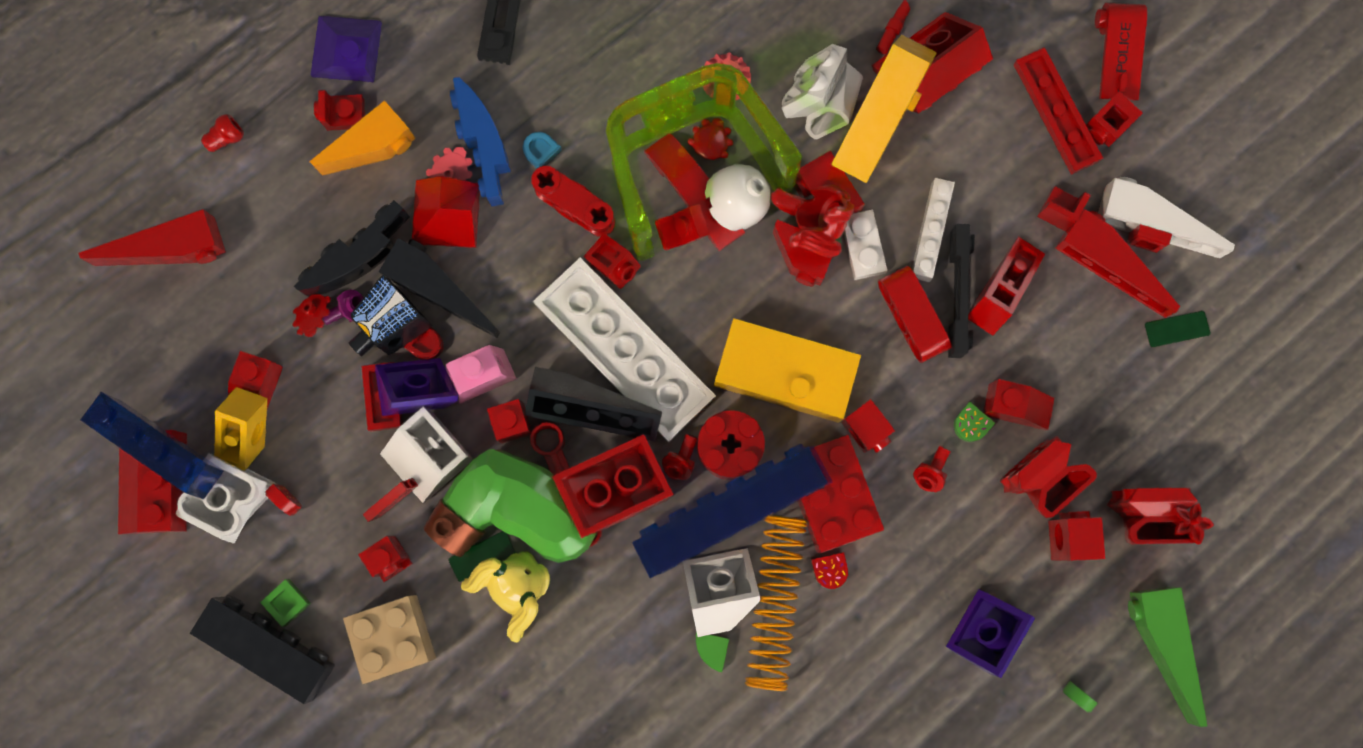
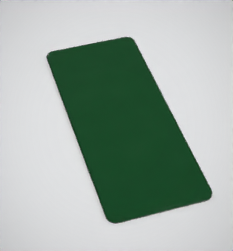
[1145,311,1211,348]
[448,531,515,582]

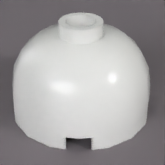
[705,164,771,231]

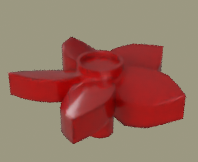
[1173,503,1214,545]

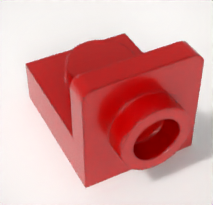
[314,90,365,131]
[655,204,710,251]
[583,233,641,289]

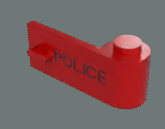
[1095,3,1147,101]

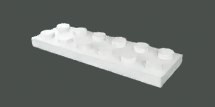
[533,257,716,442]

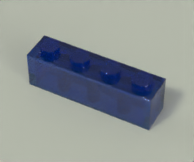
[80,392,224,500]

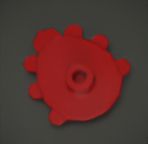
[687,118,733,160]
[292,294,331,337]

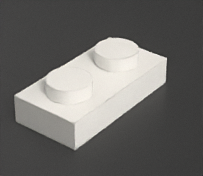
[843,209,887,280]

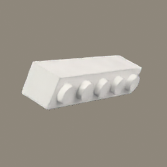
[912,178,955,282]

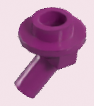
[323,289,364,325]

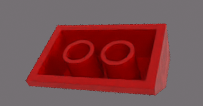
[871,12,993,114]
[118,430,187,535]

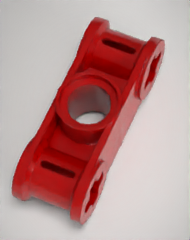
[531,166,615,237]

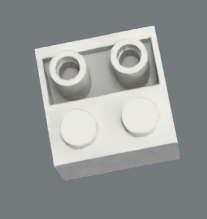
[380,406,473,503]

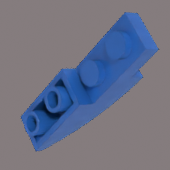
[450,77,511,207]

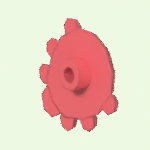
[426,147,473,181]

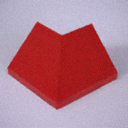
[412,176,480,248]

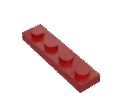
[1013,47,1103,175]

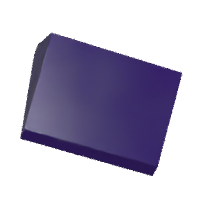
[375,358,458,416]
[946,589,1035,678]

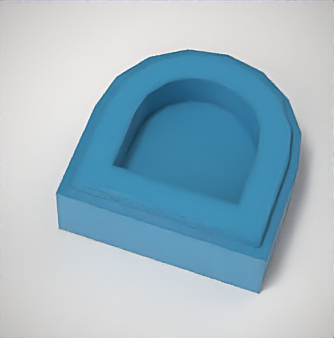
[523,132,562,169]

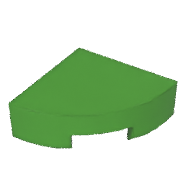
[696,631,729,672]

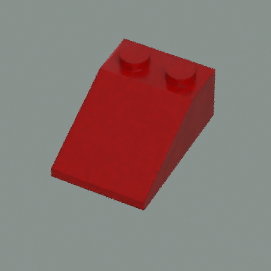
[552,434,674,539]

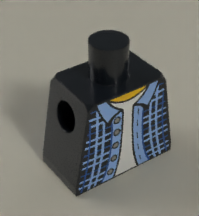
[348,275,433,357]

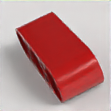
[878,266,952,363]

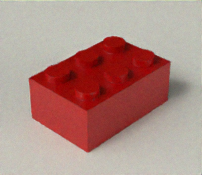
[783,435,884,553]

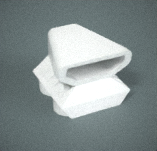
[782,44,863,139]
[176,453,276,543]

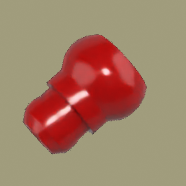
[201,114,244,152]

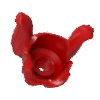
[770,184,854,258]

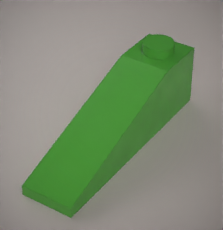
[1128,587,1208,727]

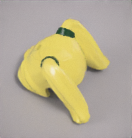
[461,551,550,643]

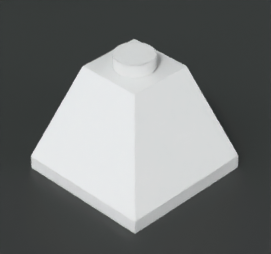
[683,548,760,637]

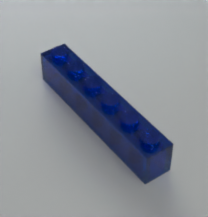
[632,443,833,579]

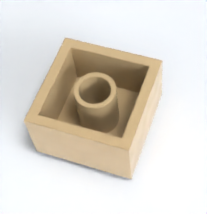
[343,595,436,684]

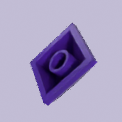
[311,16,382,82]

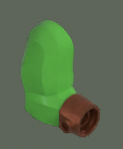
[423,449,596,563]

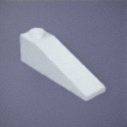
[1098,177,1235,258]

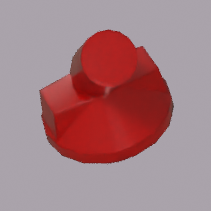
[662,434,698,480]
[913,446,951,492]

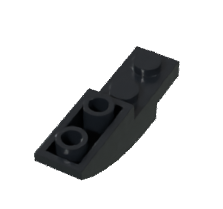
[294,200,410,297]

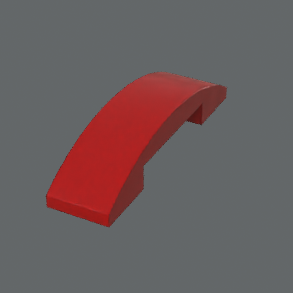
[644,133,745,252]

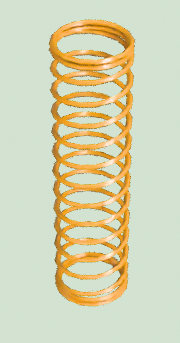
[745,515,807,691]

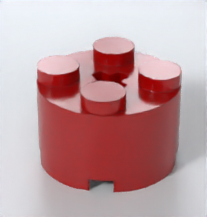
[697,410,765,480]

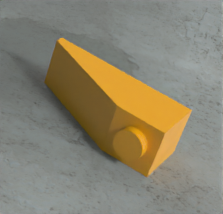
[309,100,416,176]

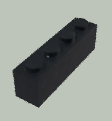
[189,595,335,704]

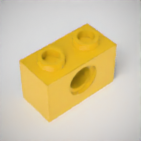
[214,387,267,471]

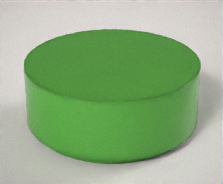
[1062,681,1098,712]

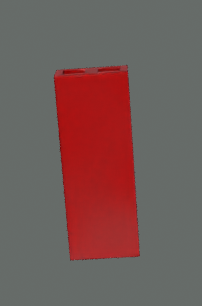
[363,478,418,522]

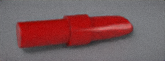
[876,0,911,55]

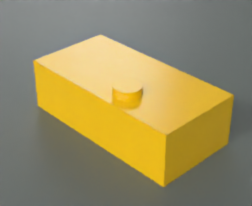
[831,35,937,183]
[714,318,861,423]

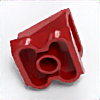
[1000,436,1097,518]
[1107,488,1198,545]

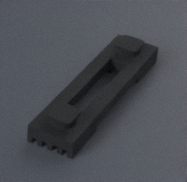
[477,0,521,65]
[948,224,975,358]

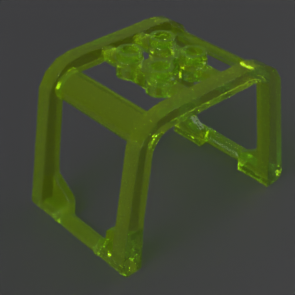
[606,63,802,261]

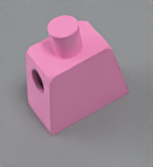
[446,345,517,404]

